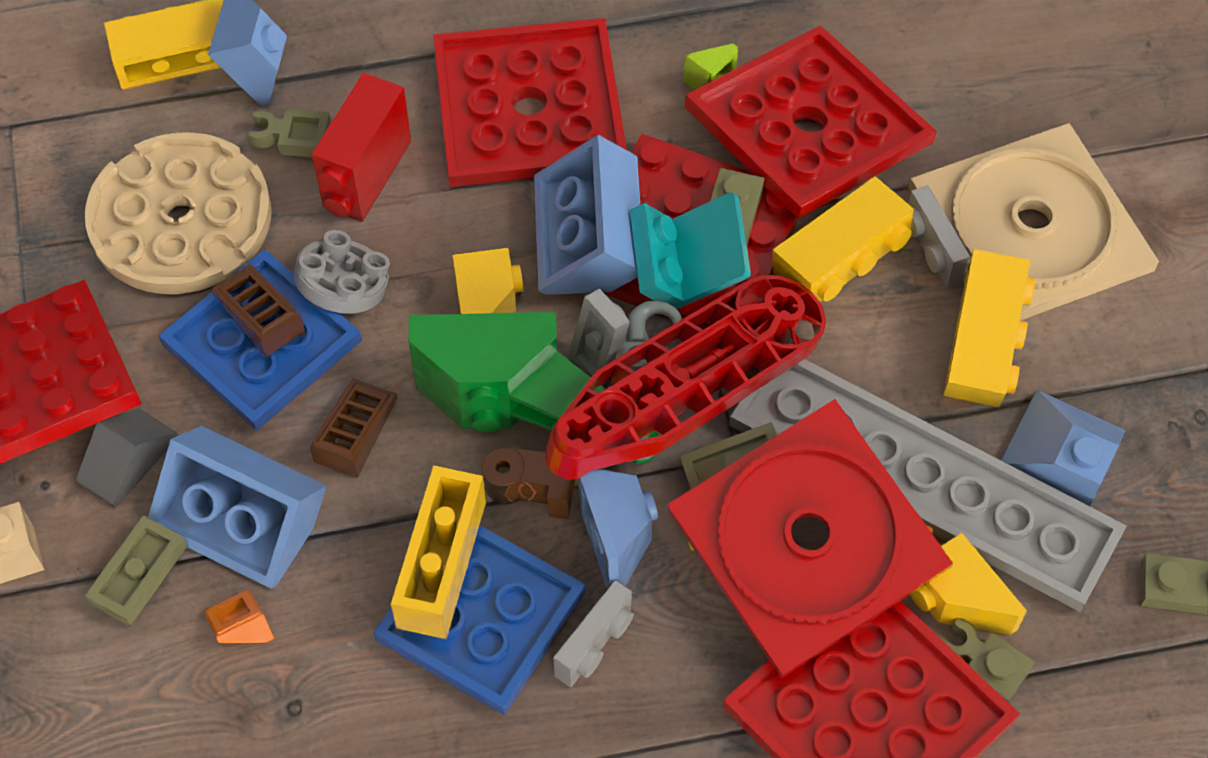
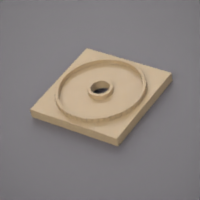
[908,123,1159,321]

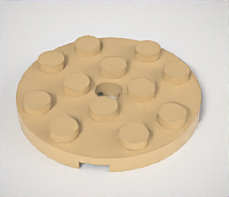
[85,132,272,294]

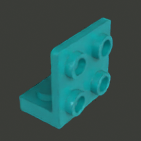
[630,192,751,309]

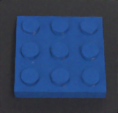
[158,249,362,431]
[373,525,586,716]

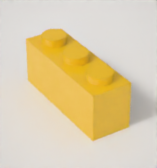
[104,0,224,90]
[772,176,914,302]
[943,249,1036,408]
[391,465,486,639]

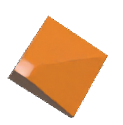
[203,589,274,643]

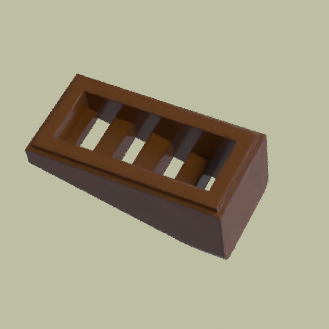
[211,264,305,357]
[310,378,397,477]

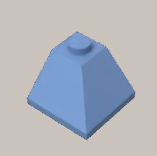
[208,0,287,107]
[1001,390,1126,506]
[578,469,658,590]

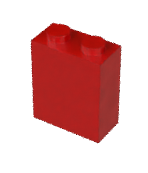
[312,72,411,222]

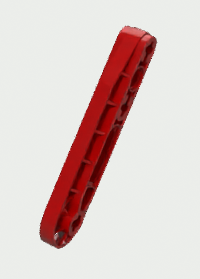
[545,275,827,479]

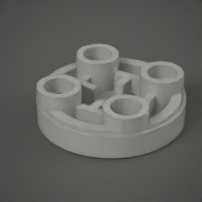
[294,230,390,313]

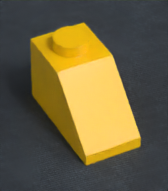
[453,248,523,314]
[910,533,1027,636]

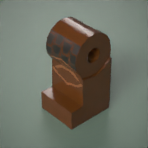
[482,448,576,519]

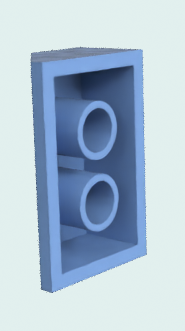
[534,135,640,295]
[148,426,327,589]

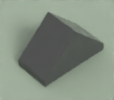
[76,408,178,508]

